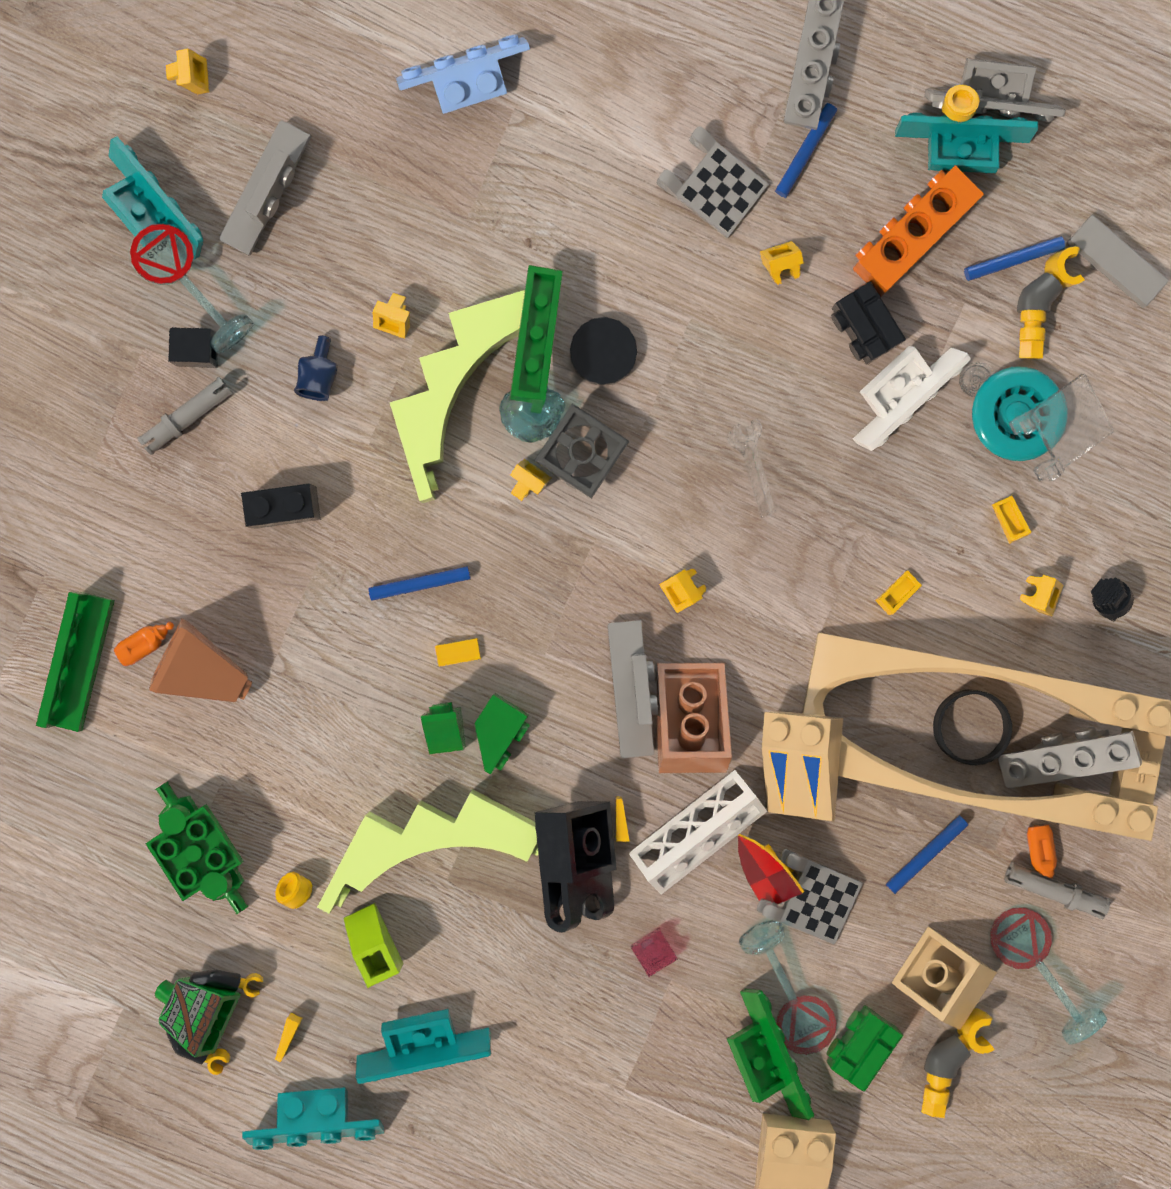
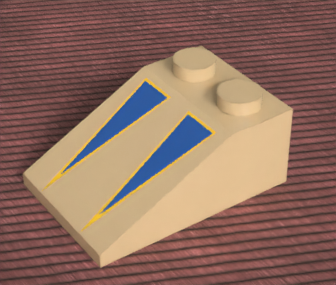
[762,711,843,821]

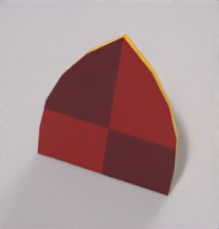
[738,834,804,905]

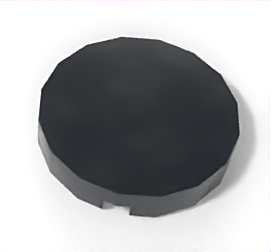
[570,317,637,385]

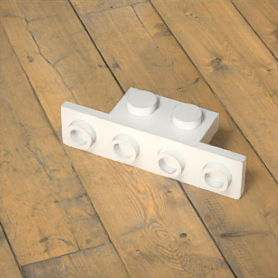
[853,346,971,451]

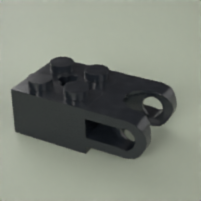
[534,801,617,933]

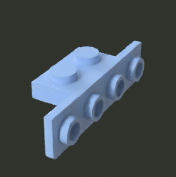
[396,34,530,114]

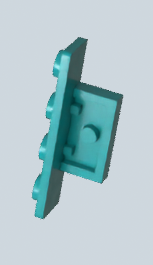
[895,113,1038,173]
[102,136,204,260]
[356,1009,492,1084]
[242,1087,384,1150]

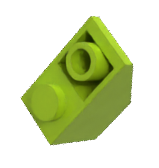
[343,903,404,988]

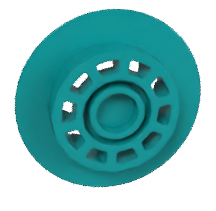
[972,366,1066,461]

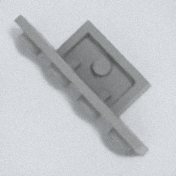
[783,0,844,130]
[924,58,1066,122]
[220,120,312,256]
[607,620,658,758]
[998,727,1142,788]

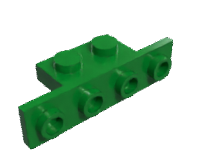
[726,989,814,1120]

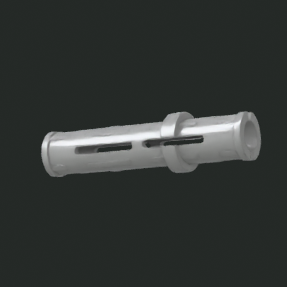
[137,377,233,455]
[1004,862,1110,919]

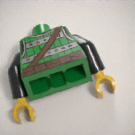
[155,970,264,1075]

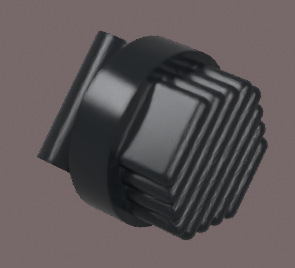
[1091,577,1134,622]

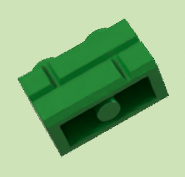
[826,1005,903,1092]

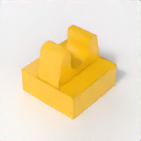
[166,48,209,95]
[760,241,804,285]
[373,293,410,339]
[510,458,552,501]
[659,569,706,613]
[1020,575,1064,617]

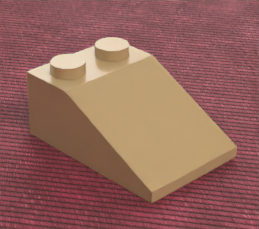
[755,1113,836,1189]

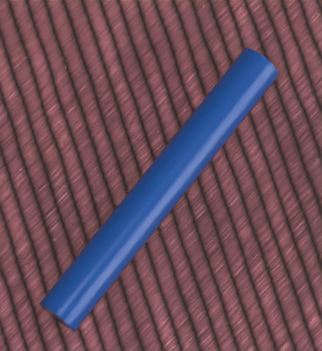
[775,103,837,198]
[964,236,1065,281]
[369,566,471,601]
[886,815,969,894]

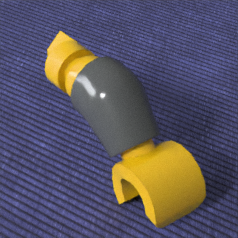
[1017,247,1085,359]
[921,1008,995,1118]

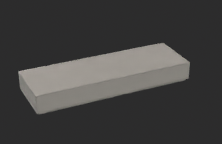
[1067,214,1169,308]

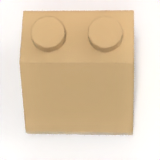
[892,927,997,1030]

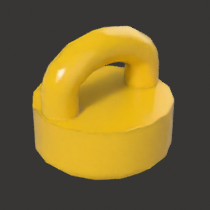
[942,85,980,122]
[275,872,313,909]

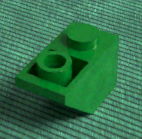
[474,693,530,774]
[421,702,466,754]

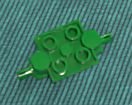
[145,782,249,915]

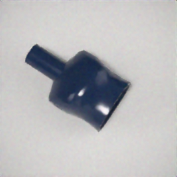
[294,335,338,401]

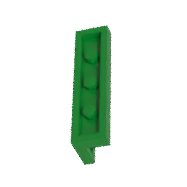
[509,265,563,414]
[36,592,115,732]

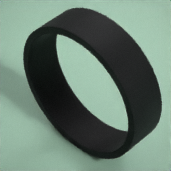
[933,690,1012,766]

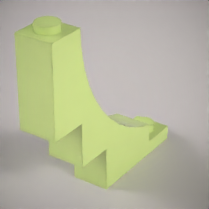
[390,290,524,503]
[317,789,538,914]

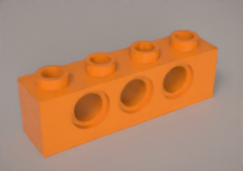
[853,165,984,297]

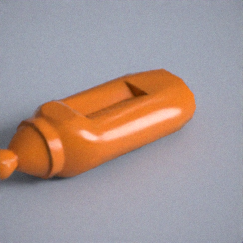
[114,622,174,666]
[1027,824,1057,878]

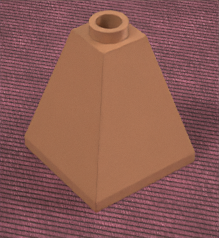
[149,618,252,702]

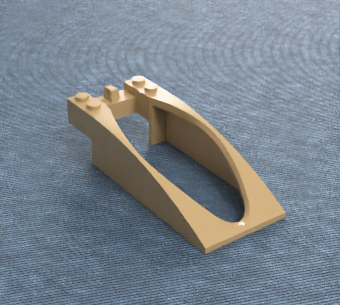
[802,633,1171,841]

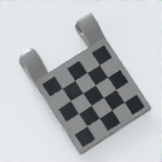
[656,127,769,238]
[756,849,863,944]

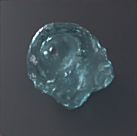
[499,385,566,443]

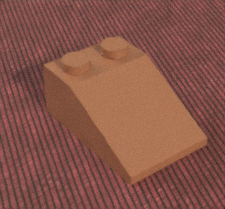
[657,663,732,773]

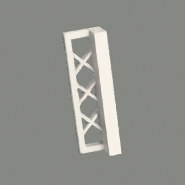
[629,770,767,895]

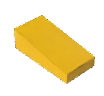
[992,495,1031,544]
[875,570,922,616]
[435,638,481,667]
[615,796,630,842]
[275,1013,303,1062]

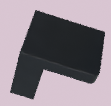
[168,327,219,368]

